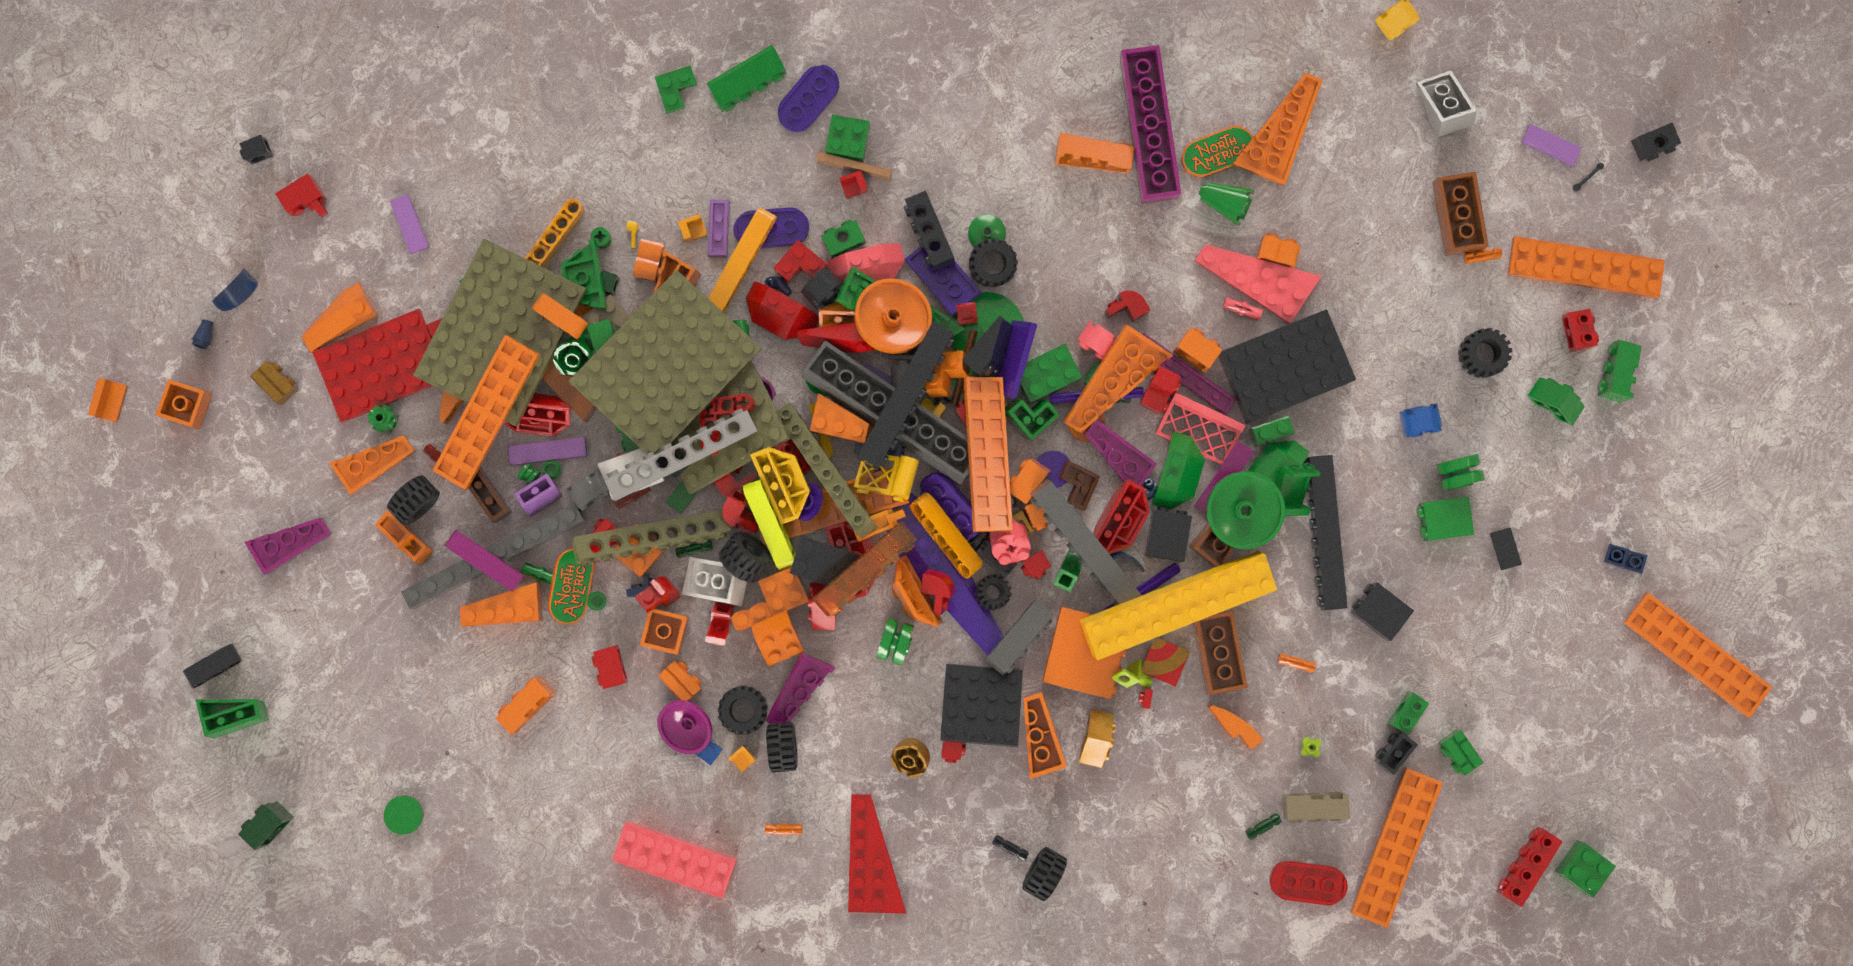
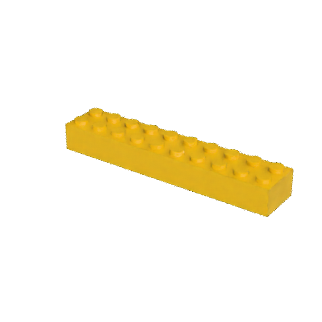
[1080,551,1277,660]

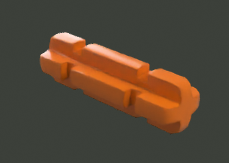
[1464,248,1502,264]
[1278,653,1316,673]
[765,824,803,835]

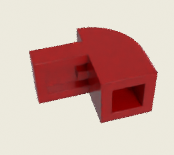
[1105,290,1151,322]
[714,472,758,498]
[722,487,758,532]
[921,569,956,615]
[635,576,681,613]
[705,601,734,646]

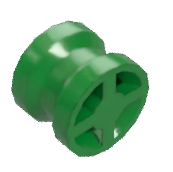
[590,227,612,249]
[517,463,541,485]

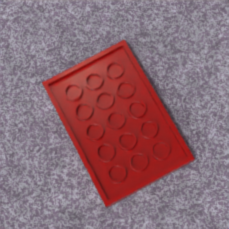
[313,309,433,423]

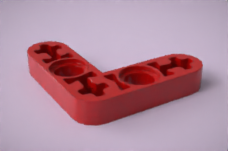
[699,394,756,455]

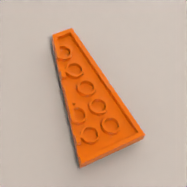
[1232,73,1323,186]
[1063,324,1173,433]

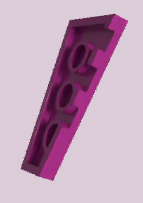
[1084,420,1157,486]
[245,518,332,575]
[766,652,835,724]

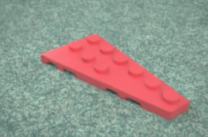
[1195,244,1322,324]

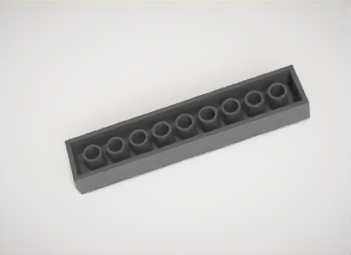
[802,341,970,485]

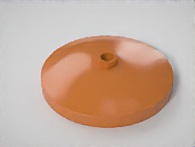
[854,278,932,354]

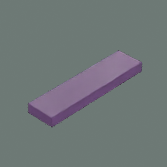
[508,437,587,465]

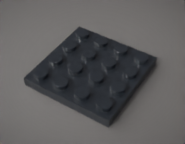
[940,664,1023,747]

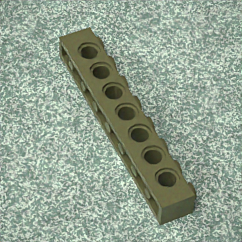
[777,402,877,538]
[572,509,731,566]

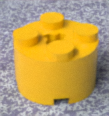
[1374,0,1420,40]

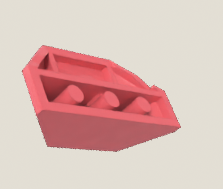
[827,243,905,282]

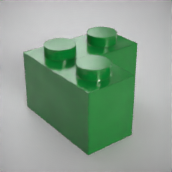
[1527,377,1585,426]
[1005,398,1060,441]

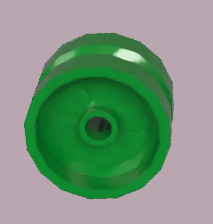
[1436,454,1485,490]
[876,618,914,666]

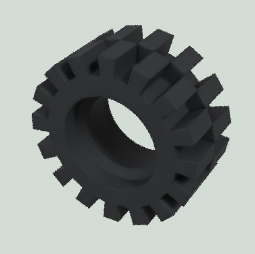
[974,574,1012,611]

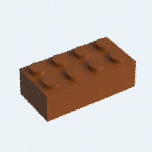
[1432,172,1489,256]
[1193,611,1248,695]

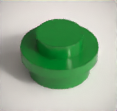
[542,460,562,480]
[587,591,606,611]

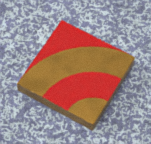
[1141,638,1190,687]

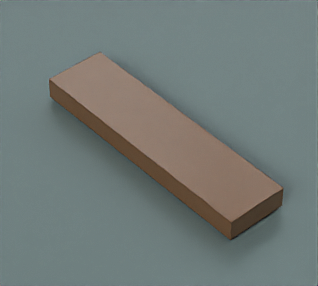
[816,151,892,181]

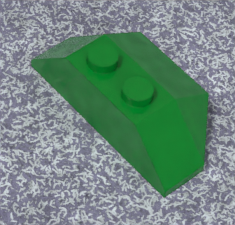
[1151,431,1205,510]
[1248,440,1309,484]

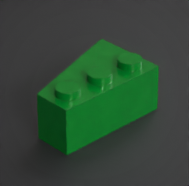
[1597,339,1642,403]
[195,699,269,739]

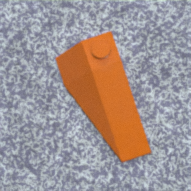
[301,282,378,353]

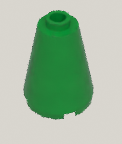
[1198,182,1254,226]
[553,331,592,376]

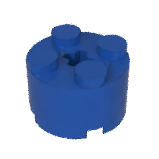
[1399,403,1442,437]

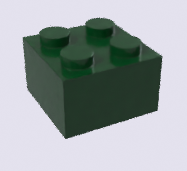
[238,801,294,850]

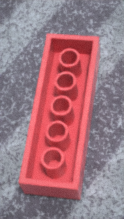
[612,821,738,899]

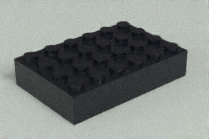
[1218,309,1356,425]

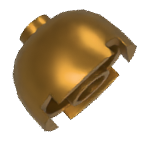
[890,738,930,778]

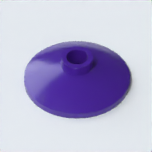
[798,483,823,521]

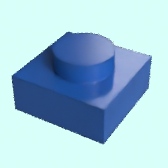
[696,741,723,766]

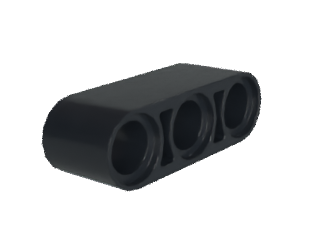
[183,644,242,689]

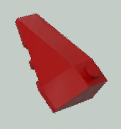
[796,323,876,353]

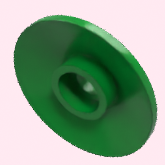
[968,214,1006,247]

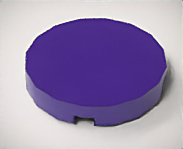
[1037,450,1070,488]

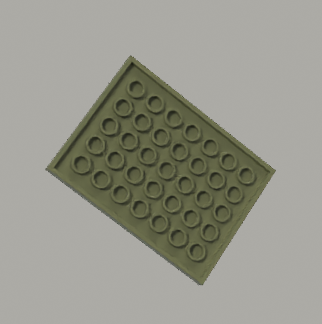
[413,239,587,427]
[568,270,762,455]

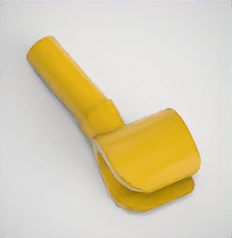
[626,221,639,248]

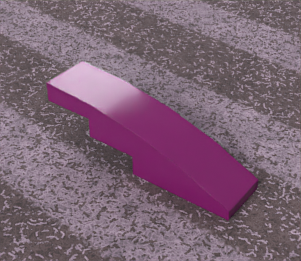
[1194,441,1254,514]
[444,530,524,592]

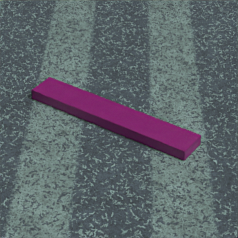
[1143,333,1237,415]

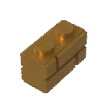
[250,361,298,405]

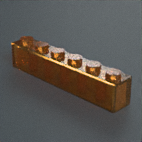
[812,522,917,617]

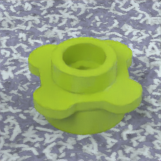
[1301,737,1321,758]

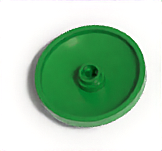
[951,292,1024,351]
[1206,471,1285,549]

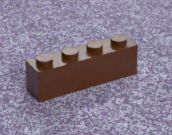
[469,466,512,523]

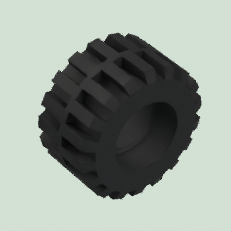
[969,238,1018,287]
[1458,328,1512,378]
[387,475,440,525]
[719,532,773,583]
[718,686,768,735]
[766,722,798,773]
[1022,847,1067,902]

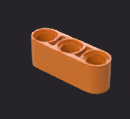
[531,292,589,340]

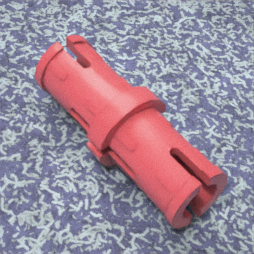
[1223,297,1263,321]

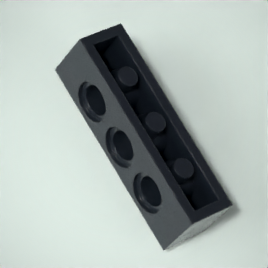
[904,190,956,272]

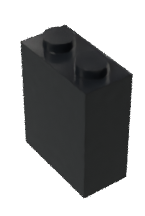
[1144,507,1192,562]
[1350,582,1414,641]

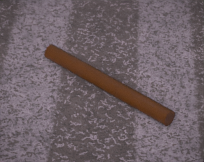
[951,330,977,405]

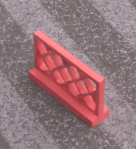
[1155,392,1246,464]

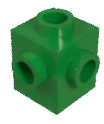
[368,404,399,433]

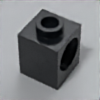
[239,135,273,165]

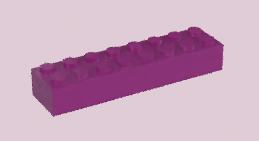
[1119,45,1181,204]

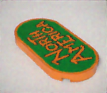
[1181,126,1253,178]
[547,548,594,625]

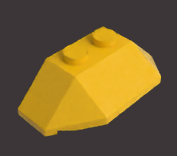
[750,447,810,525]

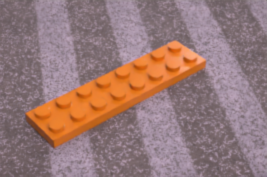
[1507,236,1665,298]
[432,335,540,490]
[964,377,1013,532]
[758,467,910,546]
[1623,592,1772,718]
[1350,768,1443,928]

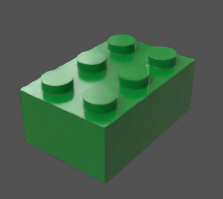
[1020,343,1082,405]

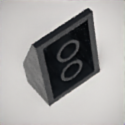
[962,316,1013,377]
[790,536,860,592]

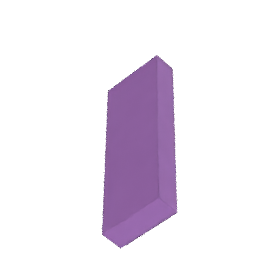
[1521,124,1582,166]
[390,194,429,254]
[708,200,730,258]

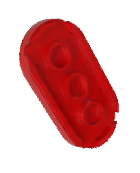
[1269,861,1348,905]

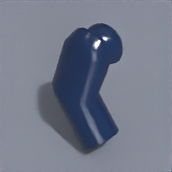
[765,276,792,297]
[1143,478,1156,501]

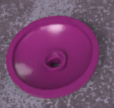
[657,700,712,754]

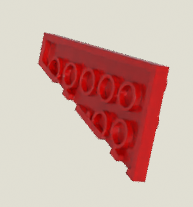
[848,794,906,914]

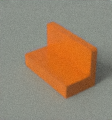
[88,378,128,422]

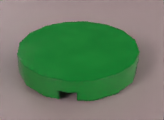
[383,795,424,835]

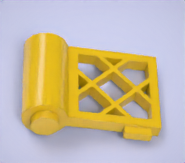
[854,455,919,502]

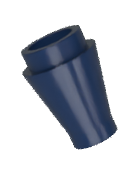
[191,319,214,349]

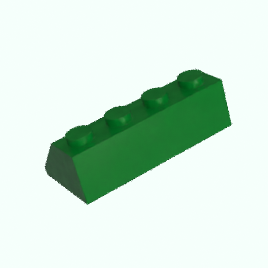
[706,45,786,112]

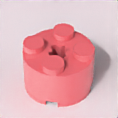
[1077,320,1115,361]
[990,519,1031,565]

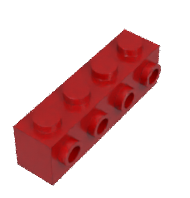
[1497,827,1563,907]

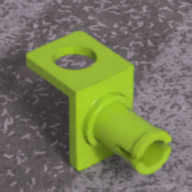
[1111,659,1153,689]

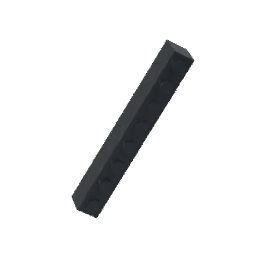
[857,321,955,470]
[1304,455,1348,610]

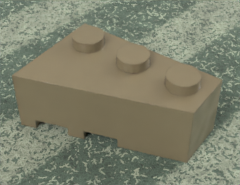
[1283,792,1350,823]

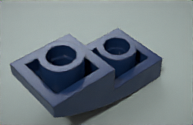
[1604,544,1648,574]

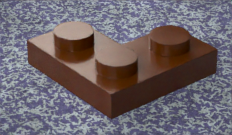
[1058,460,1100,511]

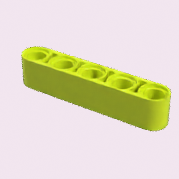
[743,479,796,571]

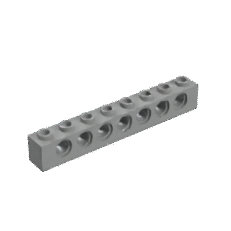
[604,408,757,501]

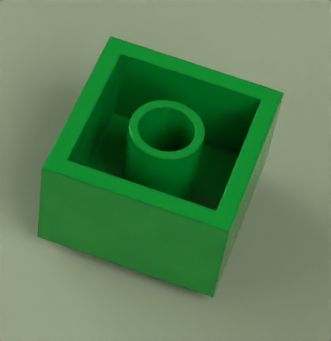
[825,114,870,163]
[1555,840,1616,898]

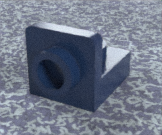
[626,574,653,598]

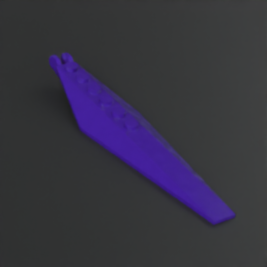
[859,463,1003,655]

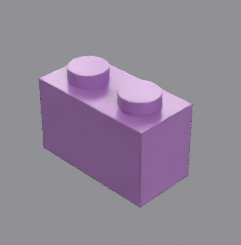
[514,473,563,517]

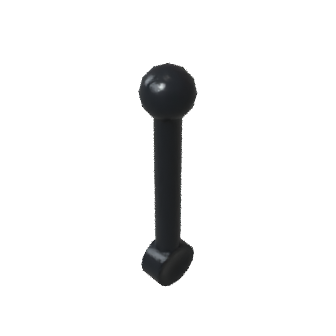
[1572,163,1604,192]

